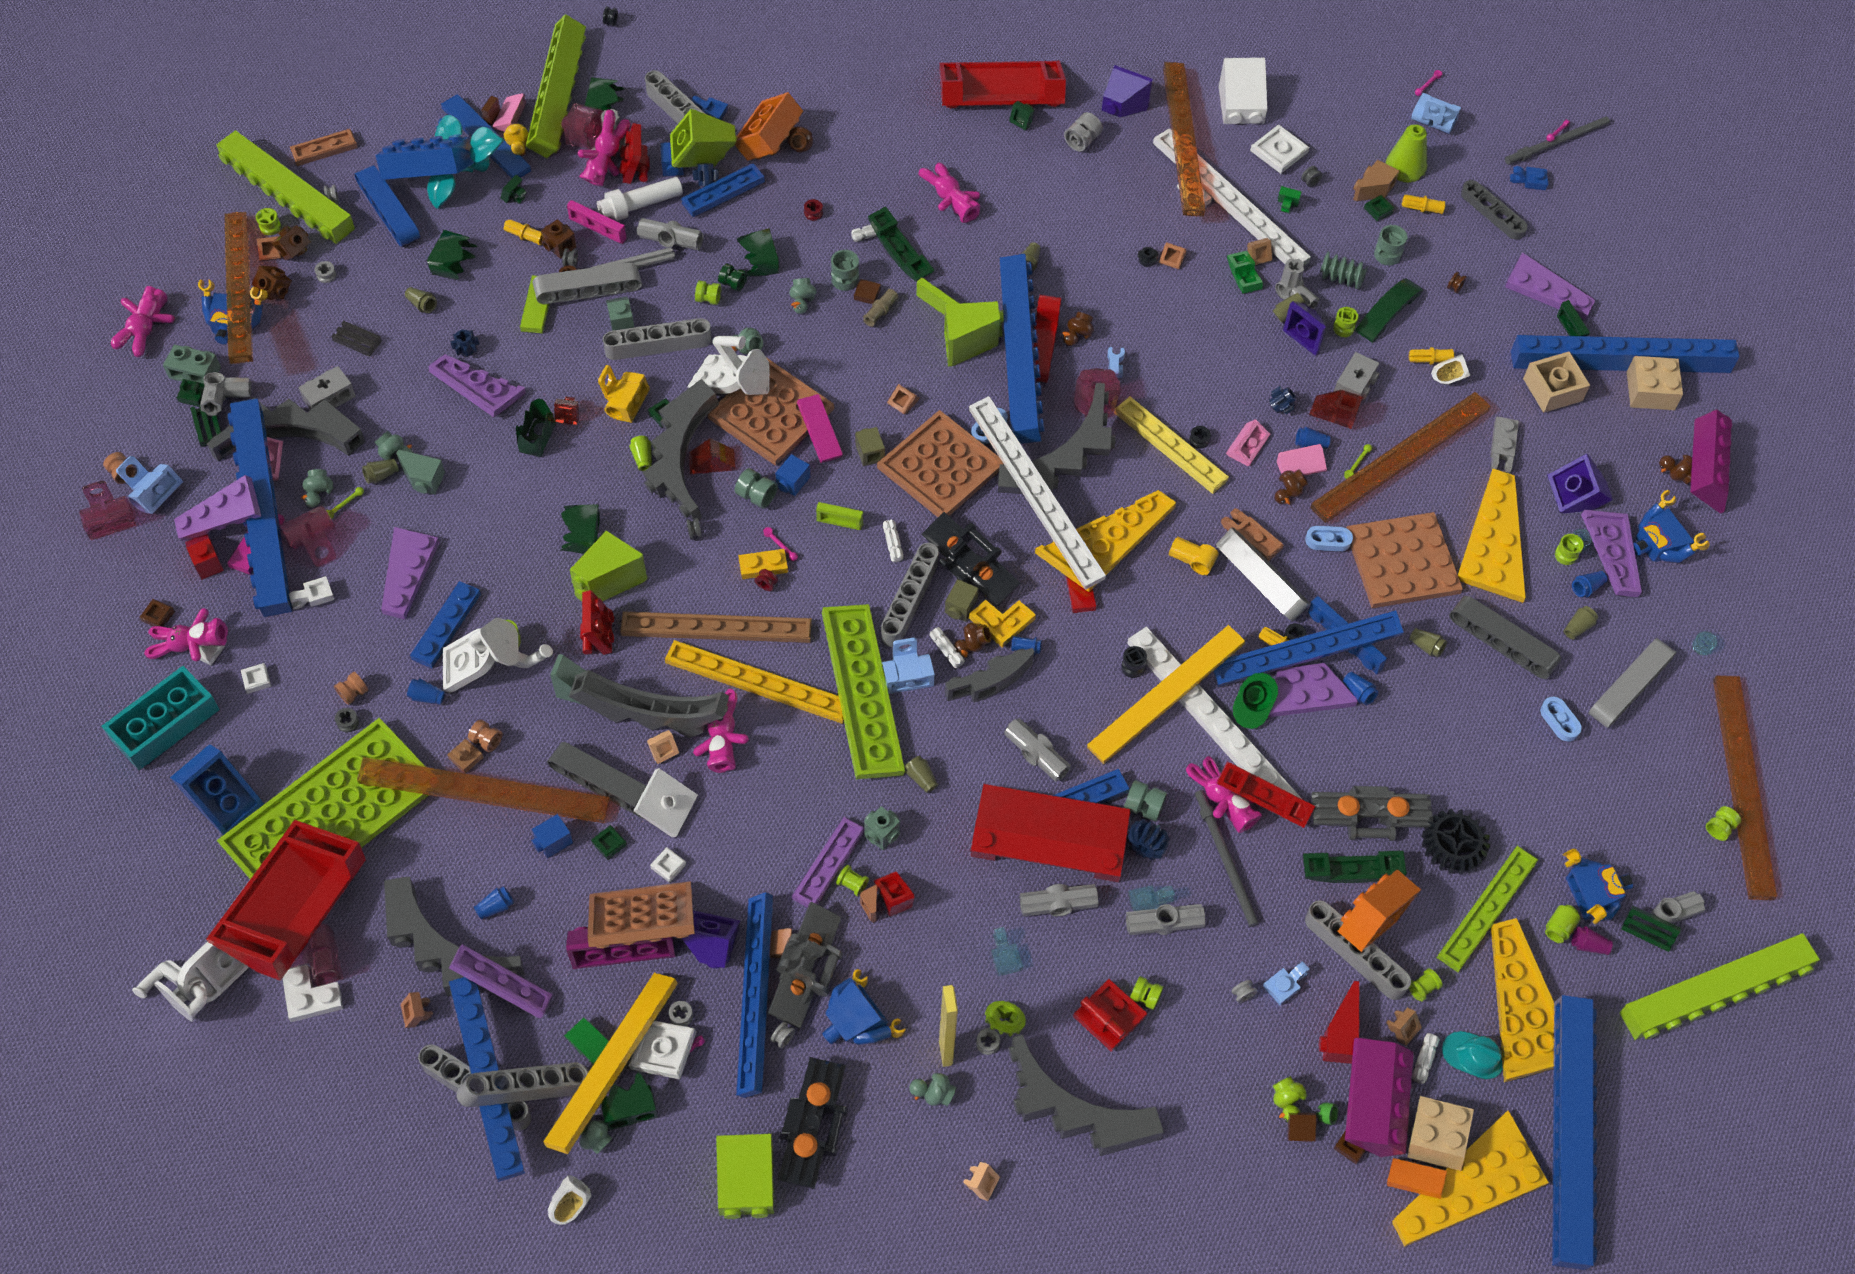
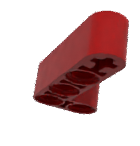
[1034,295,1061,383]

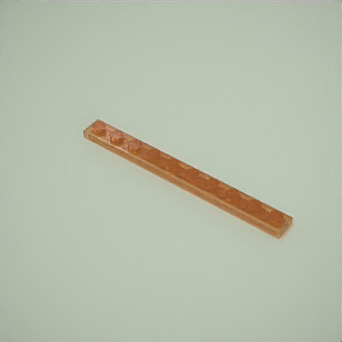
[1163,62,1205,217]
[224,212,253,364]
[1310,392,1491,523]
[1713,675,1777,900]
[357,757,609,823]

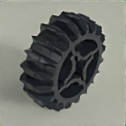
[1421,808,1490,875]

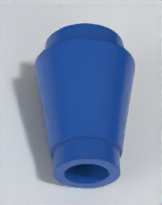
[1295,427,1331,449]
[1572,571,1607,597]
[1343,671,1379,705]
[407,678,445,705]
[474,886,514,920]

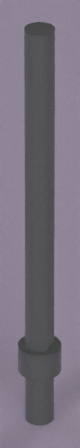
[1505,116,1610,165]
[1195,790,1259,927]

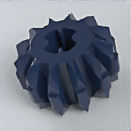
[1126,819,1170,860]

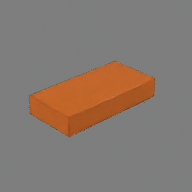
[1387,1158,1447,1199]

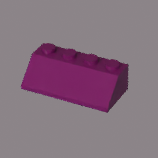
[1690,409,1732,513]
[566,927,675,969]
[1345,1038,1414,1157]

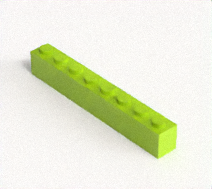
[526,14,586,158]
[216,130,355,244]
[1619,933,1820,1040]

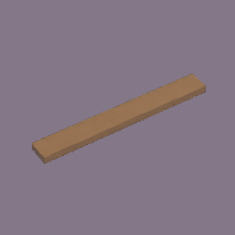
[620,611,812,643]

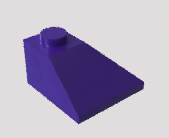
[1101,65,1153,117]
[1283,301,1326,356]
[1547,454,1613,514]
[682,910,741,969]

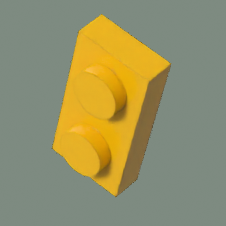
[738,549,788,580]

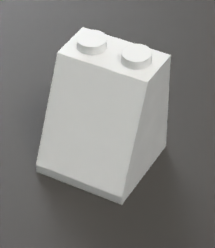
[1219,58,1267,124]

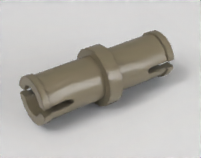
[863,289,898,327]

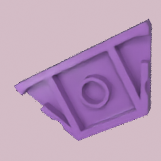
[1268,663,1357,717]

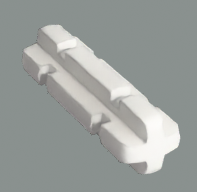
[851,224,877,242]
[883,520,903,562]
[929,627,965,668]
[1412,1033,1439,1084]

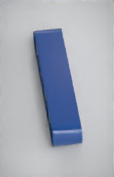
[354,165,421,247]

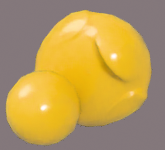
[504,124,529,156]

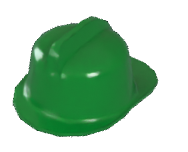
[1233,673,1278,729]

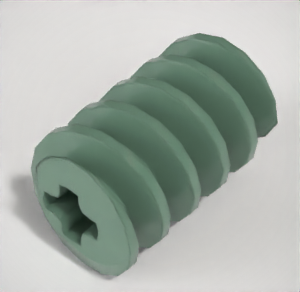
[1320,252,1368,290]

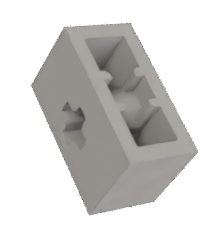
[1333,352,1380,407]
[298,366,356,410]

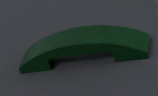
[868,206,934,282]
[1355,278,1423,343]
[1302,851,1407,883]

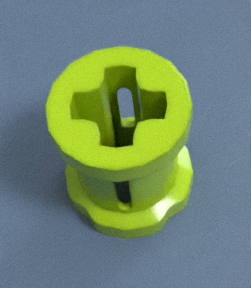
[836,865,870,897]
[1408,968,1443,1002]

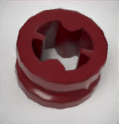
[804,199,823,221]
[754,569,778,591]

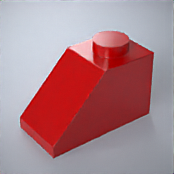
[185,534,224,580]

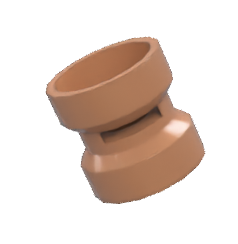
[103,452,136,484]
[334,672,368,705]
[468,719,503,753]

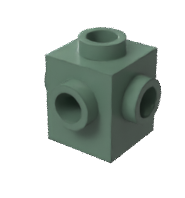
[864,806,900,850]

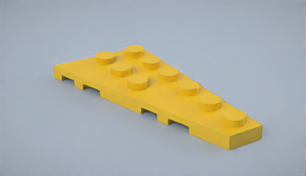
[1457,469,1526,603]
[1035,490,1176,592]
[1491,918,1554,1083]
[1392,1110,1549,1247]

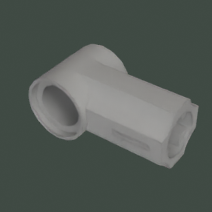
[1651,891,1705,929]

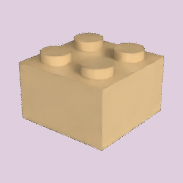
[1523,352,1590,413]
[1627,356,1683,410]
[1408,1096,1474,1171]

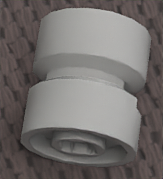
[1064,112,1103,152]

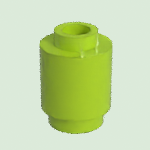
[1545,905,1581,943]

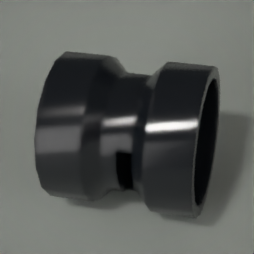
[1121,646,1147,678]

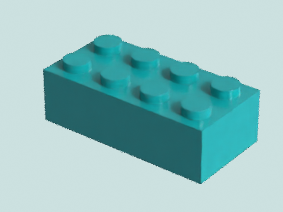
[101,666,220,770]

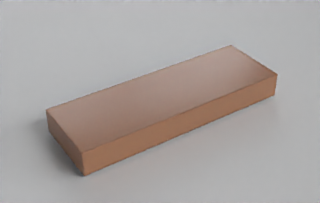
[290,129,358,166]

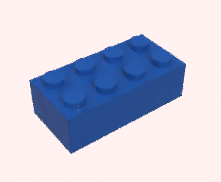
[375,134,475,180]

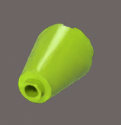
[1386,125,1427,183]

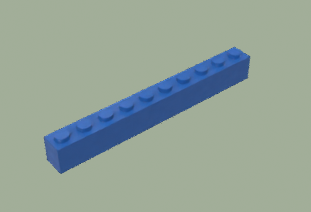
[1000,254,1045,444]
[1511,335,1739,373]
[228,399,292,617]
[1552,995,1597,1270]

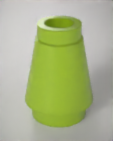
[629,436,652,471]

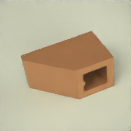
[1353,160,1399,201]

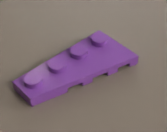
[1505,253,1595,320]
[429,354,526,417]
[174,475,261,541]
[1581,510,1642,597]

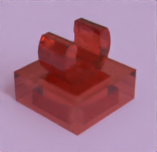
[554,397,579,425]

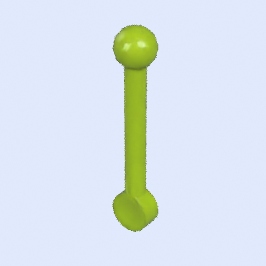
[1344,444,1372,480]
[324,487,364,520]

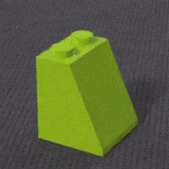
[670,109,737,167]
[944,301,1004,367]
[570,531,647,602]
[716,1134,774,1219]

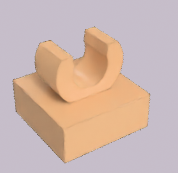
[647,730,679,764]
[963,1162,1000,1201]

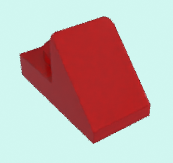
[874,871,915,916]

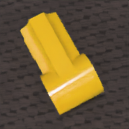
[1169,536,1219,575]

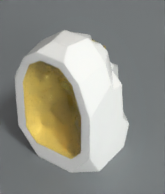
[1431,354,1470,384]
[548,1175,591,1225]

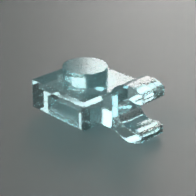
[1128,885,1175,911]
[991,927,1023,977]

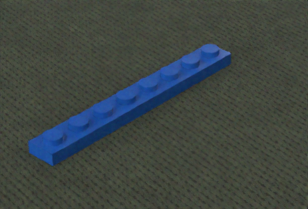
[1213,610,1404,687]
[736,892,773,1098]
[449,977,525,1182]

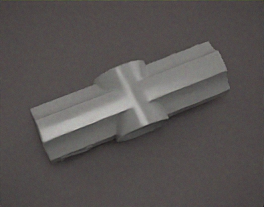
[637,218,704,250]
[1004,718,1071,782]
[1019,884,1098,917]
[1126,904,1205,935]

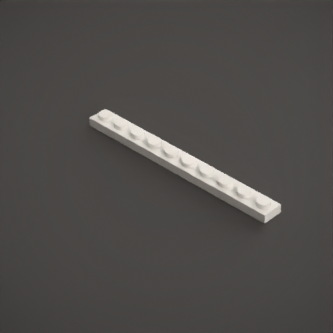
[1153,128,1311,265]
[969,396,1106,590]
[1127,627,1302,799]

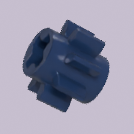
[693,163,719,186]
[450,329,479,357]
[1269,386,1297,415]

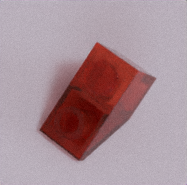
[1309,390,1363,429]

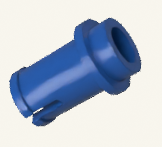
[1011,636,1042,656]

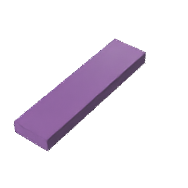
[792,817,865,908]
[449,944,553,1019]

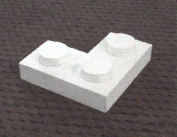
[283,965,343,1022]

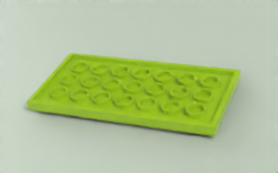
[217,718,441,879]

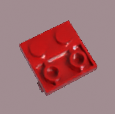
[619,123,650,184]
[580,590,614,655]
[1073,979,1147,1052]

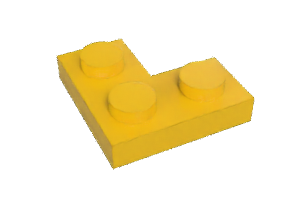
[969,600,1036,648]

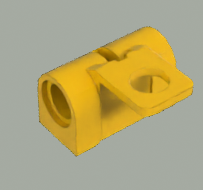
[598,365,650,423]

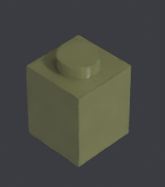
[855,427,885,466]
[945,579,979,622]

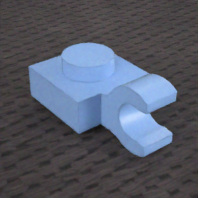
[1107,347,1125,387]
[1263,961,1310,1006]

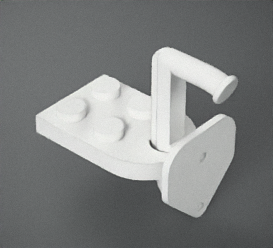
[687,336,769,395]
[443,618,553,693]
[132,942,249,1022]

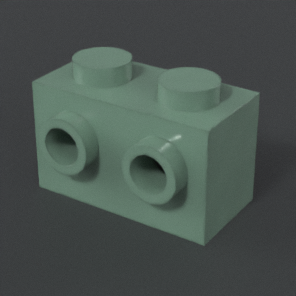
[163,344,221,383]

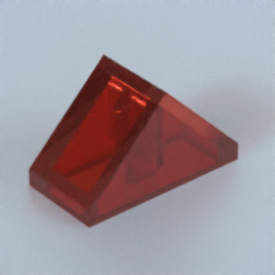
[689,438,736,474]

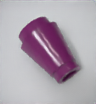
[1571,926,1613,955]

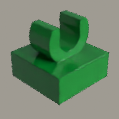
[1277,186,1301,213]

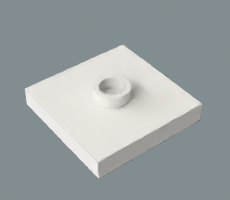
[1250,125,1310,173]
[634,768,698,838]
[629,1021,696,1079]

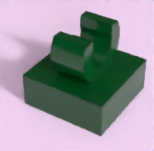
[1009,101,1035,131]
[500,175,527,204]
[177,379,204,407]

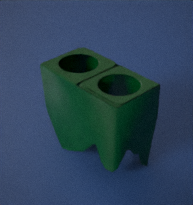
[584,77,625,122]
[737,228,779,276]
[427,230,478,280]
[516,398,556,457]
[560,504,600,554]
[600,1072,658,1131]

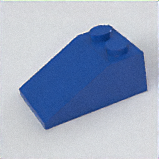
[170,744,264,835]

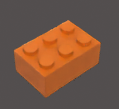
[735,92,803,161]
[1338,869,1421,952]

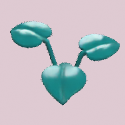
[427,115,504,209]

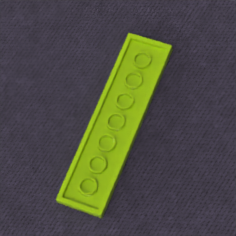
[822,604,905,780]

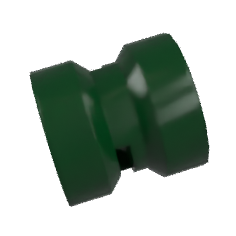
[718,263,748,291]

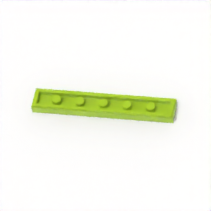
[1436,846,1538,972]

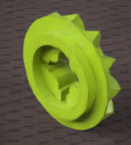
[985,1001,1026,1037]

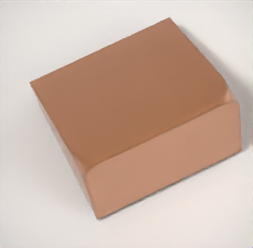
[257,236,282,261]
[1159,242,1187,269]
[887,384,920,414]
[860,885,877,923]
[770,928,792,958]

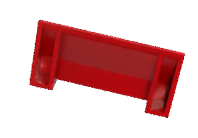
[939,61,1066,108]
[971,784,1130,883]
[206,820,366,981]

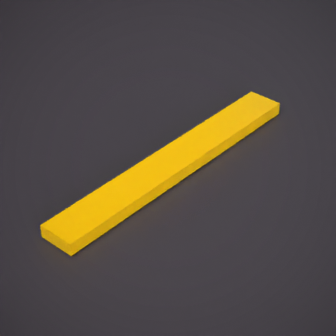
[1087,625,1245,764]
[665,640,844,724]
[543,973,678,1154]

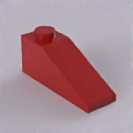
[1319,981,1359,1064]

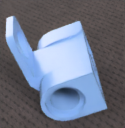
[1411,93,1461,134]
[116,456,183,514]
[882,638,935,694]

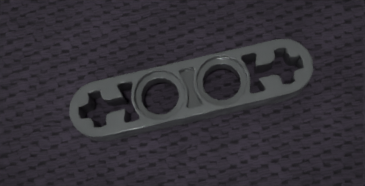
[1461,180,1528,240]

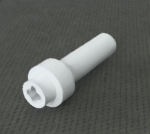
[597,177,683,221]

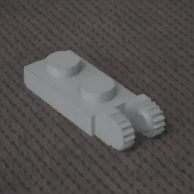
[1490,416,1519,473]

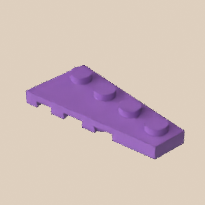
[381,527,440,619]

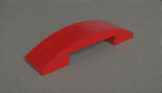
[1216,761,1315,828]

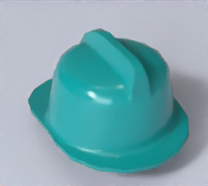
[1442,1031,1503,1080]

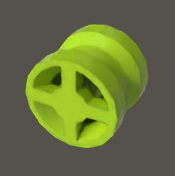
[256,208,281,236]

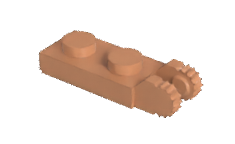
[1221,508,1283,561]

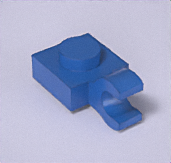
[691,96,728,120]
[1510,166,1548,190]

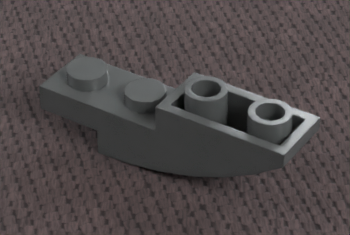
[945,648,1034,703]

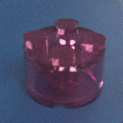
[561,103,603,150]
[1074,368,1120,418]

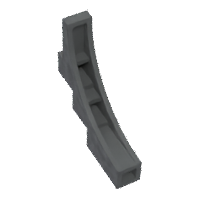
[643,379,719,521]
[998,383,1116,494]
[207,397,365,462]
[569,670,729,738]
[384,877,525,997]
[1008,1034,1164,1156]

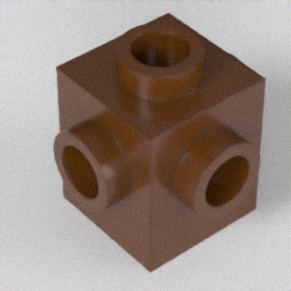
[541,219,577,259]
[271,225,311,260]
[251,266,292,300]

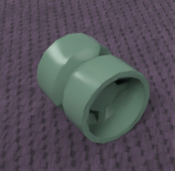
[1374,225,1407,266]
[831,250,859,291]
[734,468,778,509]
[1124,780,1168,822]

